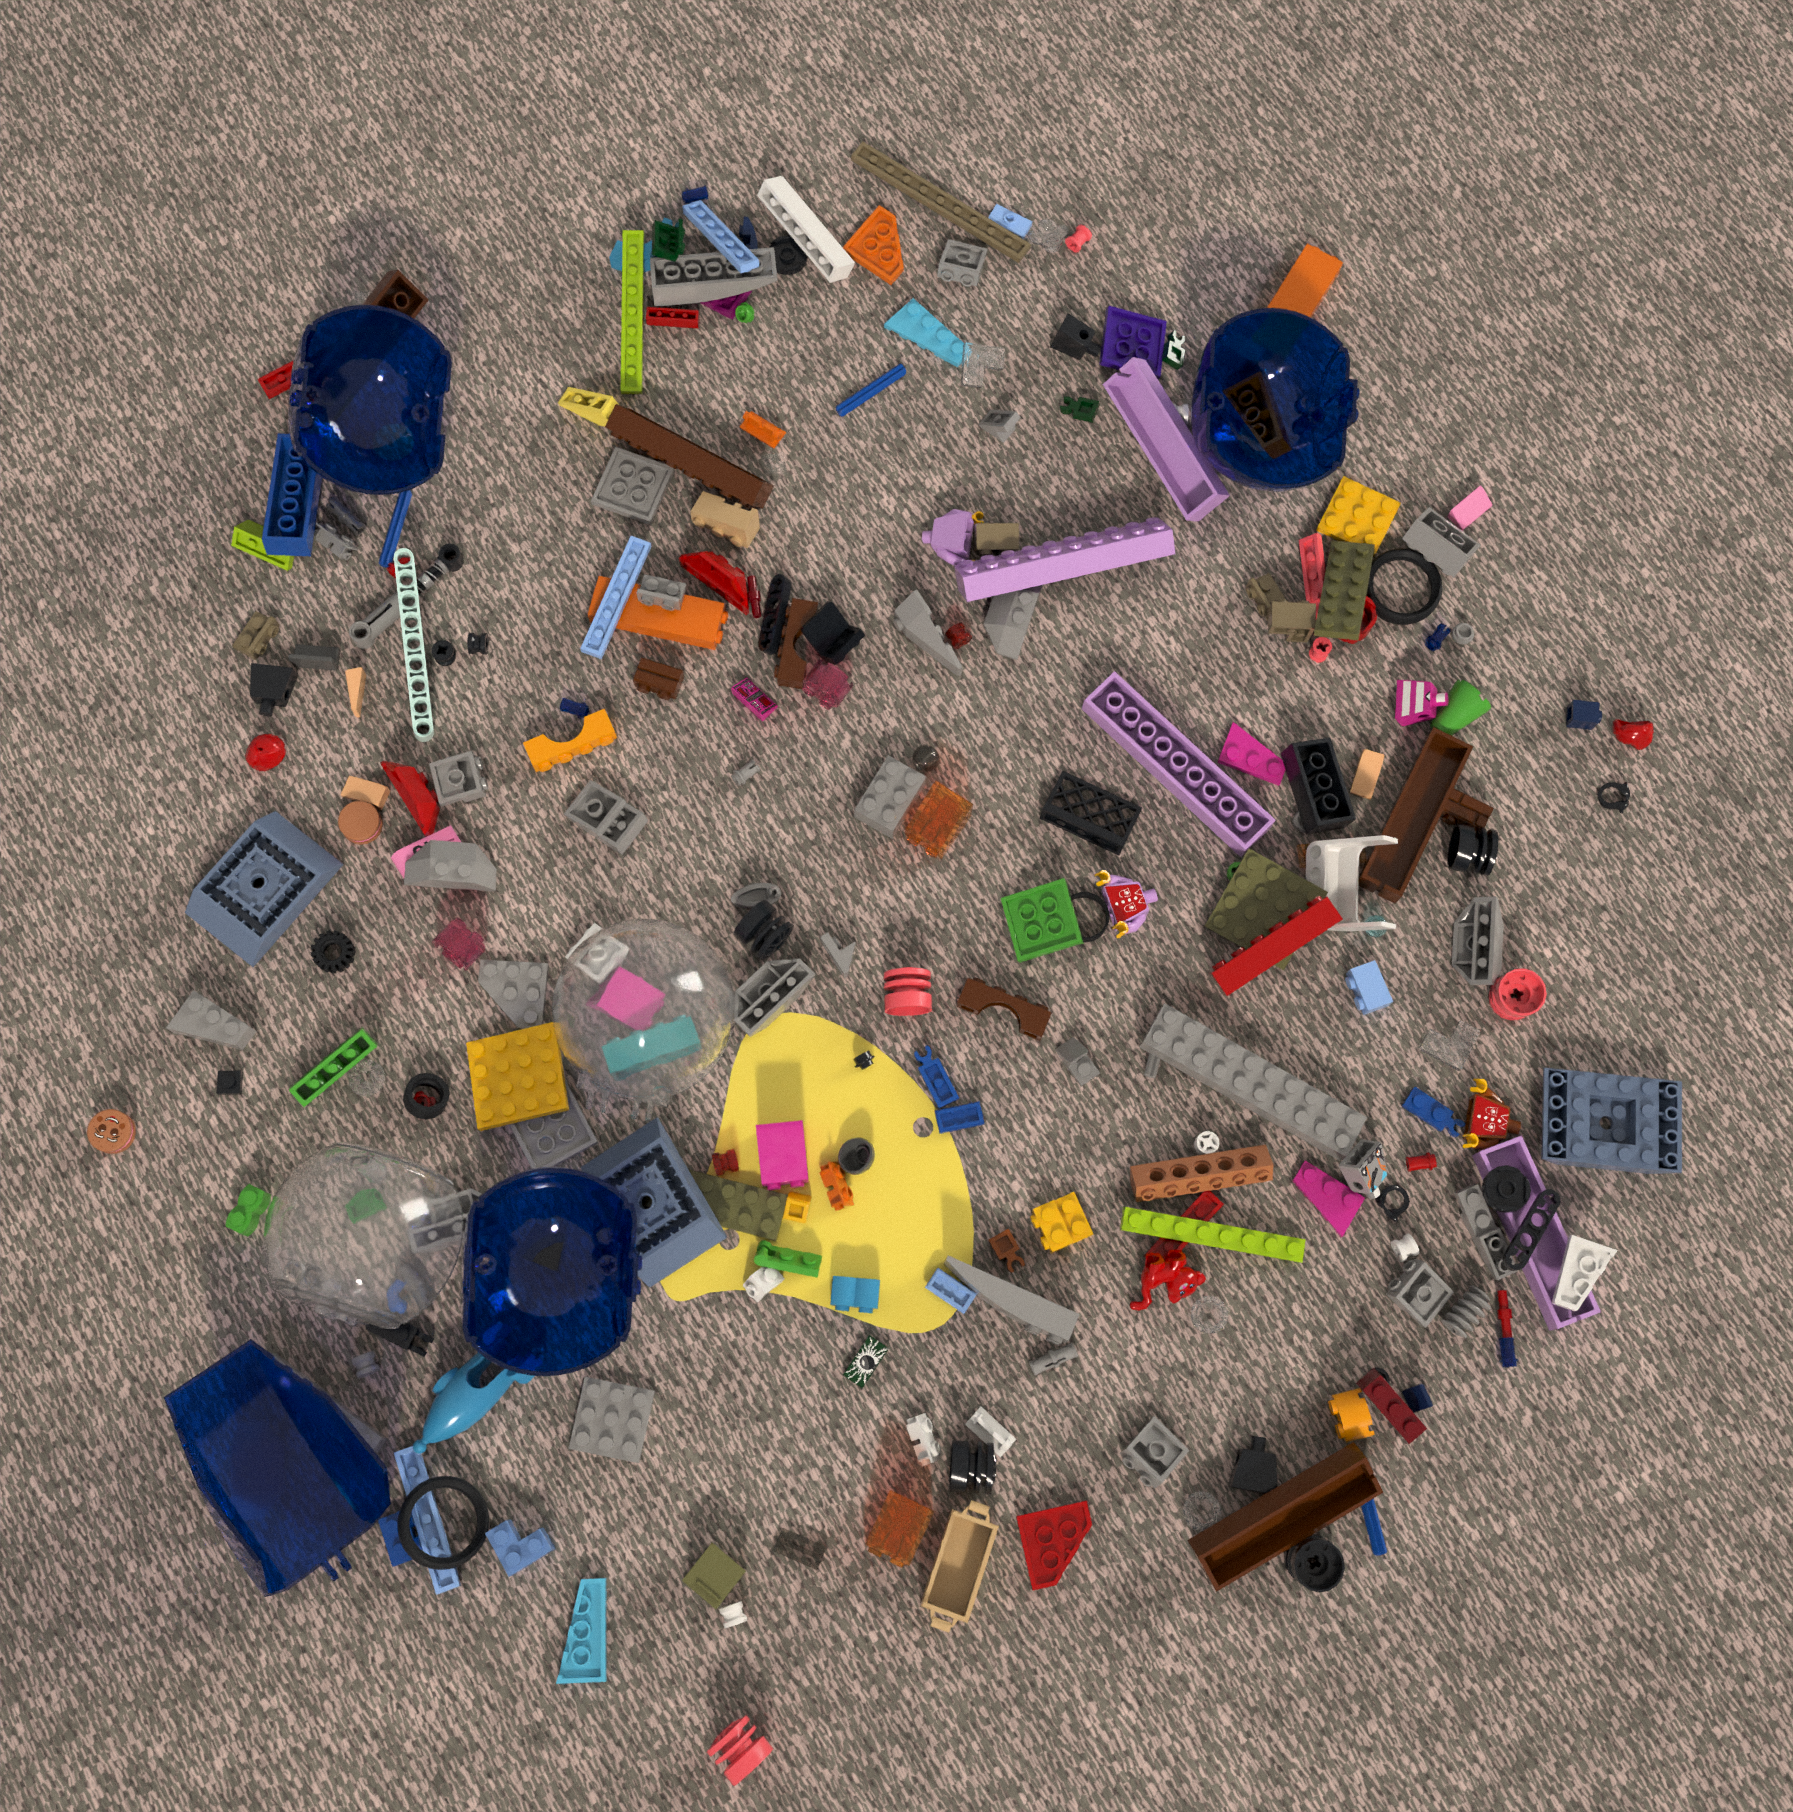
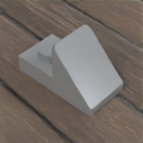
[978,410,1021,443]
[820,932,856,979]
[1055,1037,1100,1087]

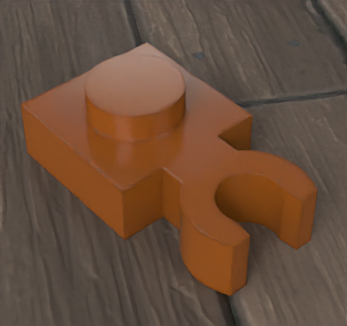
[988,1228,1025,1273]

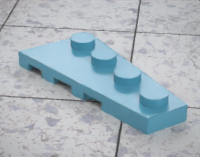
[884,298,972,367]
[556,1578,607,1684]

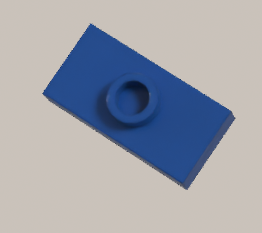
[935,1101,985,1134]

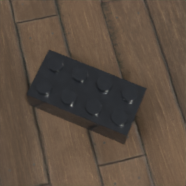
[1281,737,1356,835]

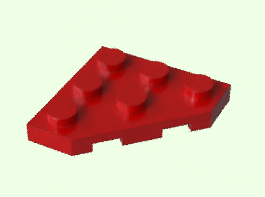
[1016,1500,1092,1591]

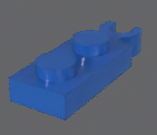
[914,1046,959,1109]
[1402,1087,1466,1137]

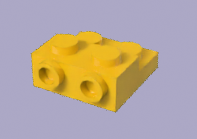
[1030,1192,1094,1254]

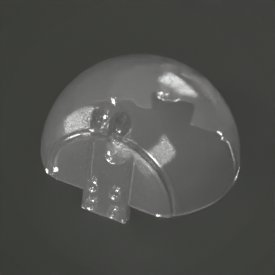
[263,1142,464,1329]

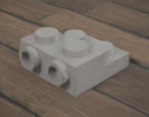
[937,239,988,287]
[429,751,489,806]
[1386,1259,1454,1328]
[1120,1416,1189,1488]

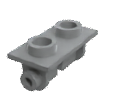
[314,522,358,560]

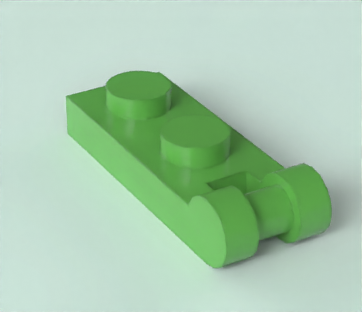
[754,1240,822,1278]

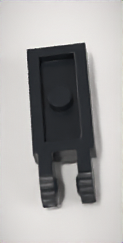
[365,1308,434,1357]

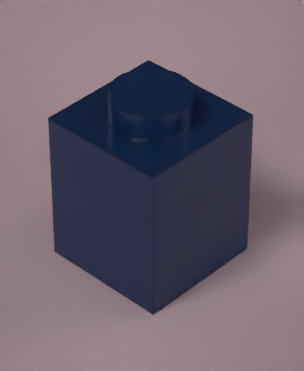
[1566,699,1602,730]

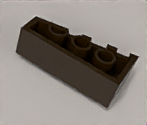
[1222,371,1292,459]

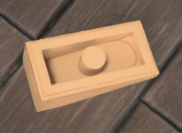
[345,667,366,718]
[1350,749,1385,800]
[341,775,390,811]

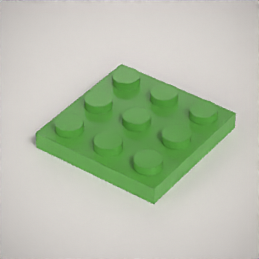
[1001,878,1084,963]

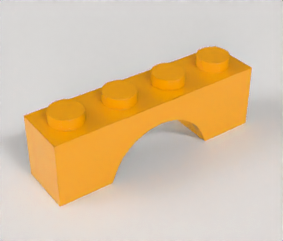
[523,708,617,772]

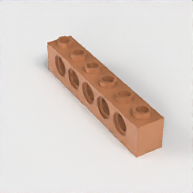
[1130,1144,1273,1202]

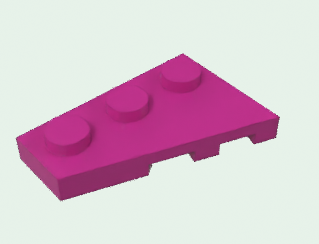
[1217,722,1286,786]
[1292,1160,1365,1238]

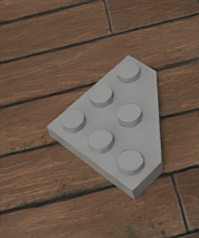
[478,960,549,1030]

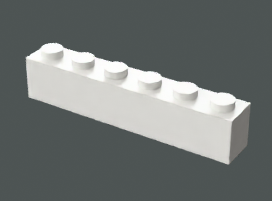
[757,176,855,283]

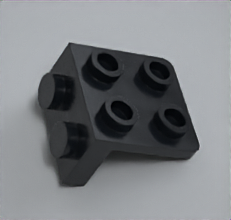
[801,601,865,665]

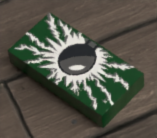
[843,1335,889,1389]

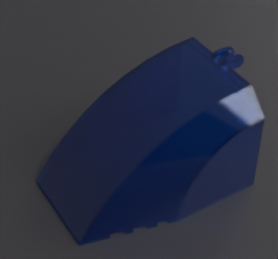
[164,1339,391,1598]

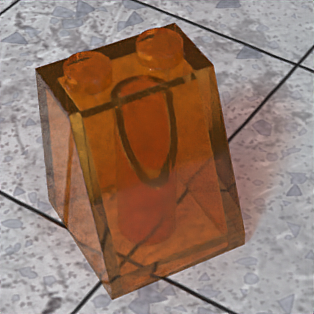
[905,780,973,859]
[865,1489,934,1568]

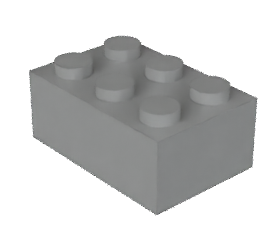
[1402,507,1481,577]
[854,755,926,839]

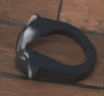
[1597,782,1630,814]
[1375,1185,1410,1222]

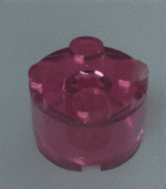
[802,659,853,710]
[432,917,485,971]

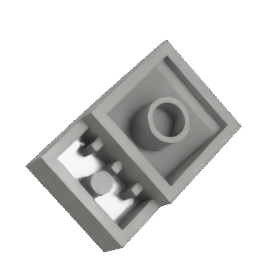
[564,779,648,855]

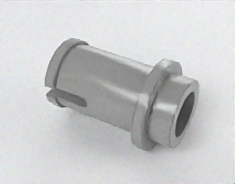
[731,759,760,786]

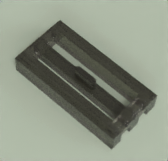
[773,1528,827,1570]

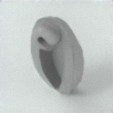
[731,882,781,909]

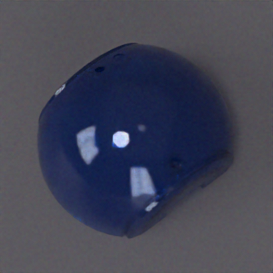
[288,305,452,495]
[1191,308,1360,492]
[461,1167,642,1376]

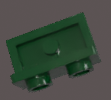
[652,218,685,262]

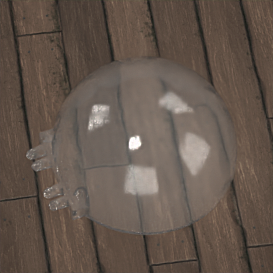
[552,919,735,1122]

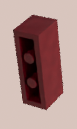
[1356,1368,1427,1444]

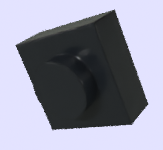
[216,1070,243,1095]

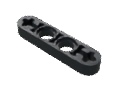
[758,574,792,655]
[1502,1189,1561,1271]

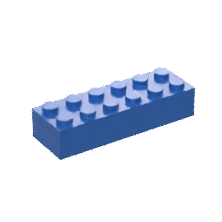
[262,433,326,556]

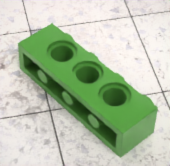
[289,1027,377,1107]

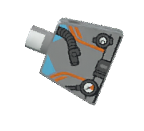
[1339,1139,1388,1199]

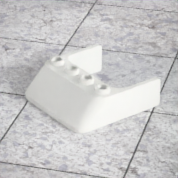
[1306,835,1398,931]

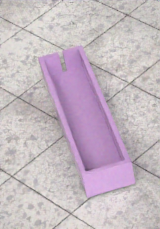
[1103,357,1230,522]
[1472,1136,1601,1331]

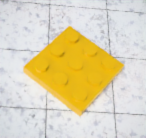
[1316,476,1401,558]

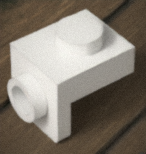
[743,1267,785,1302]

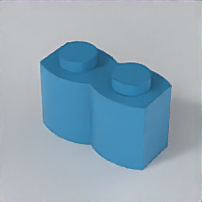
[830,1276,880,1314]

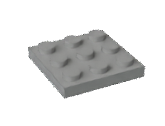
[591,447,675,525]
[509,1082,598,1176]
[568,1377,655,1463]

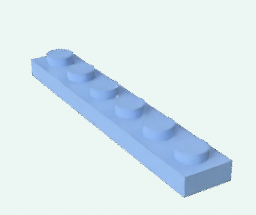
[682,200,759,273]
[580,536,652,659]
[394,1446,461,1595]

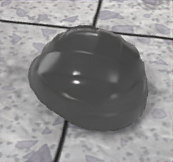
[838,1137,875,1175]

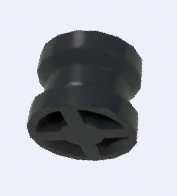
[467,633,489,655]
[431,640,456,666]

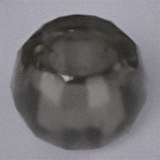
[912,745,940,772]

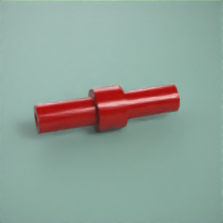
[1497,1290,1513,1338]

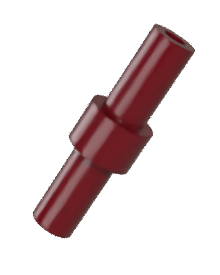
[747,575,761,618]

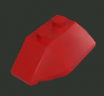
[679,551,749,615]
[380,761,440,837]

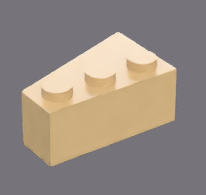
[690,491,760,549]

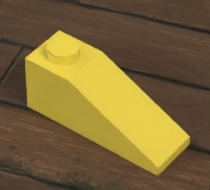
[558,387,619,427]

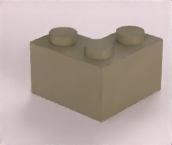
[1268,599,1316,643]

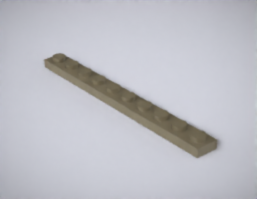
[851,141,1031,263]

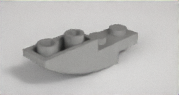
[1454,1183,1518,1281]

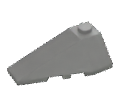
[893,589,963,676]

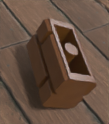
[633,657,684,700]
[1440,789,1494,834]

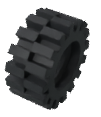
[310,930,355,974]

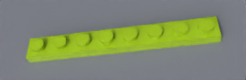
[620,230,644,394]
[1120,1207,1306,1263]

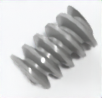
[1441,1285,1491,1339]

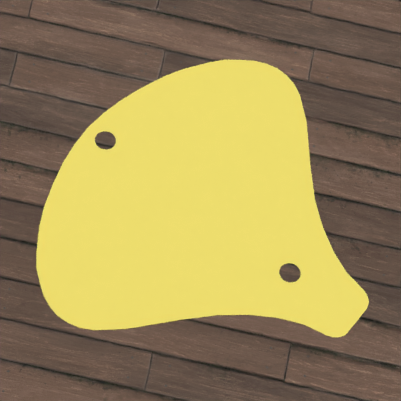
[660,1012,974,1333]

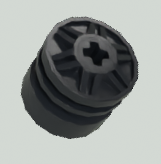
[1447,824,1499,876]
[734,900,794,960]
[949,1440,997,1494]
[1284,1534,1345,1593]

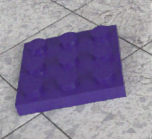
[1099,306,1167,379]

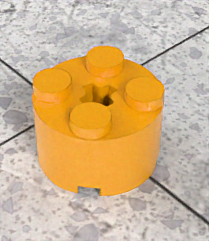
[1328,1388,1374,1443]

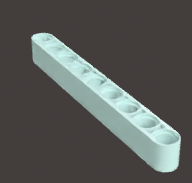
[394,548,434,742]

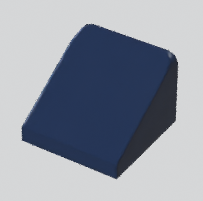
[1402,1384,1433,1413]

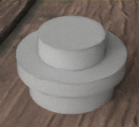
[1452,623,1474,645]

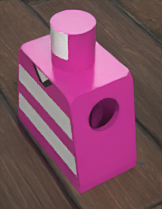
[1395,680,1449,726]

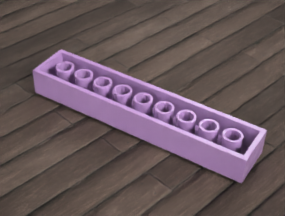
[954,517,1175,602]
[1082,671,1276,857]

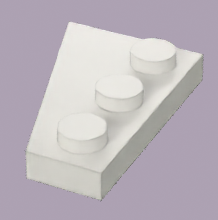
[1552,1235,1618,1311]

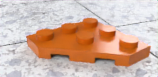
[842,205,904,285]

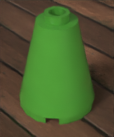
[1430,679,1491,736]

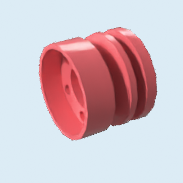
[883,967,932,1016]
[1488,968,1547,1021]
[706,1715,774,1786]

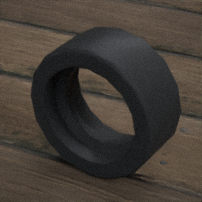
[403,1073,450,1120]

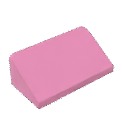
[1447,485,1492,531]

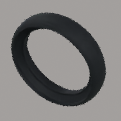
[1366,548,1442,625]
[397,1476,489,1570]

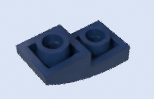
[739,217,758,249]

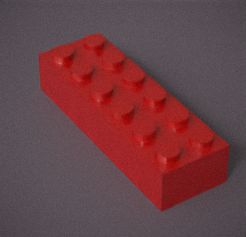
[1210,896,1343,996]

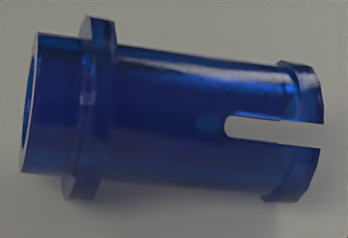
[681,186,709,204]
[1425,623,1451,651]
[560,698,590,719]
[1498,1337,1519,1368]

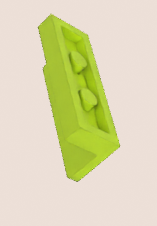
[231,520,294,571]

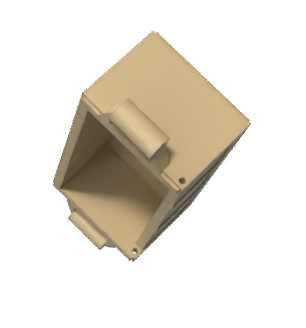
[920,1500,999,1633]

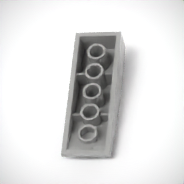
[650,247,778,307]
[944,1255,1080,1345]

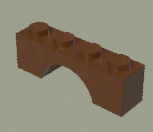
[774,598,819,689]
[957,977,1052,1041]

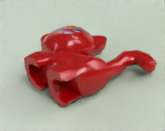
[1129,1250,1206,1311]

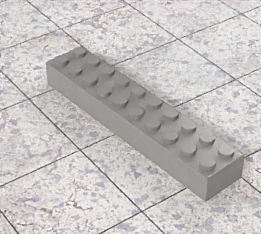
[1139,1003,1367,1160]

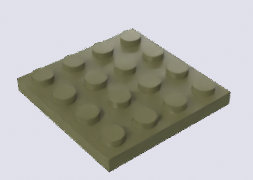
[1204,849,1328,970]

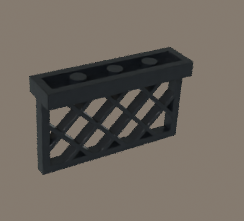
[1039,771,1142,856]

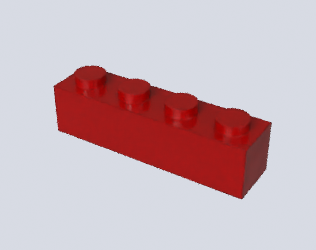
[646,307,700,329]

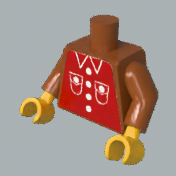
[1462,1078,1521,1151]

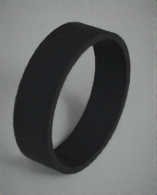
[1071,892,1110,943]

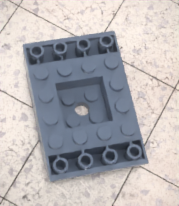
[185,811,344,967]
[1541,1068,1682,1174]
[581,1117,728,1288]

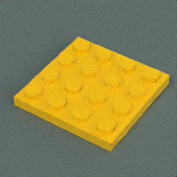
[466,1022,569,1131]

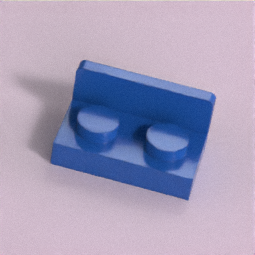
[378,1511,423,1567]

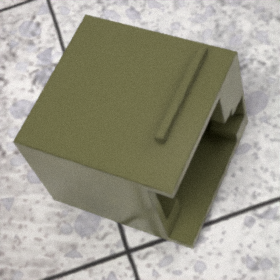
[682,1543,746,1609]

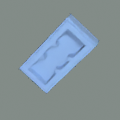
[988,204,1032,239]
[925,1268,977,1314]

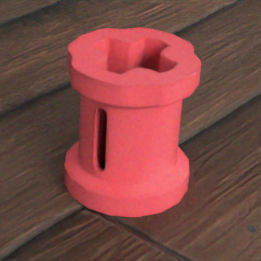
[1065,225,1092,253]
[1309,637,1332,663]

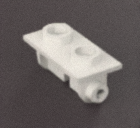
[965,1406,1016,1457]
[906,1413,941,1466]

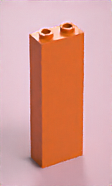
[1249,243,1343,366]
[587,576,728,650]

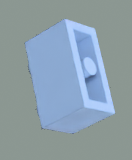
[1345,960,1393,1015]

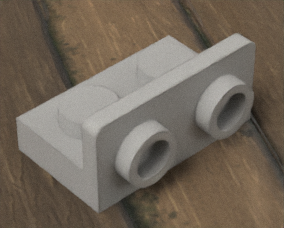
[636,574,687,611]

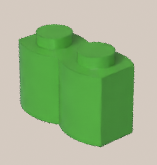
[226,1184,271,1237]

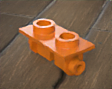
[740,411,786,449]
[819,1162,854,1211]

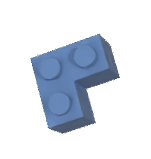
[485,1519,555,1577]

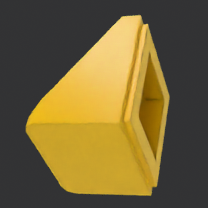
[783,1191,812,1223]

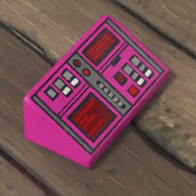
[731,678,778,722]

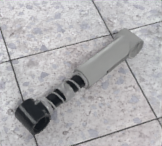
[349,543,464,649]

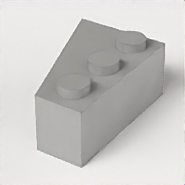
[166,990,256,1050]

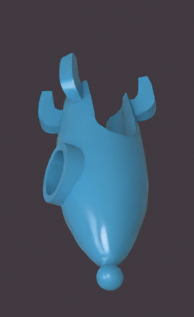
[413,1321,543,1454]

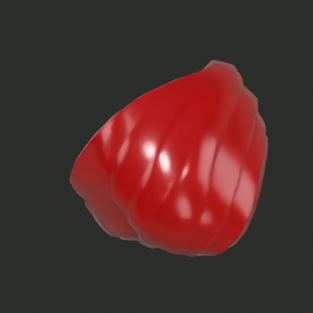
[1612,719,1654,750]
[245,734,286,771]

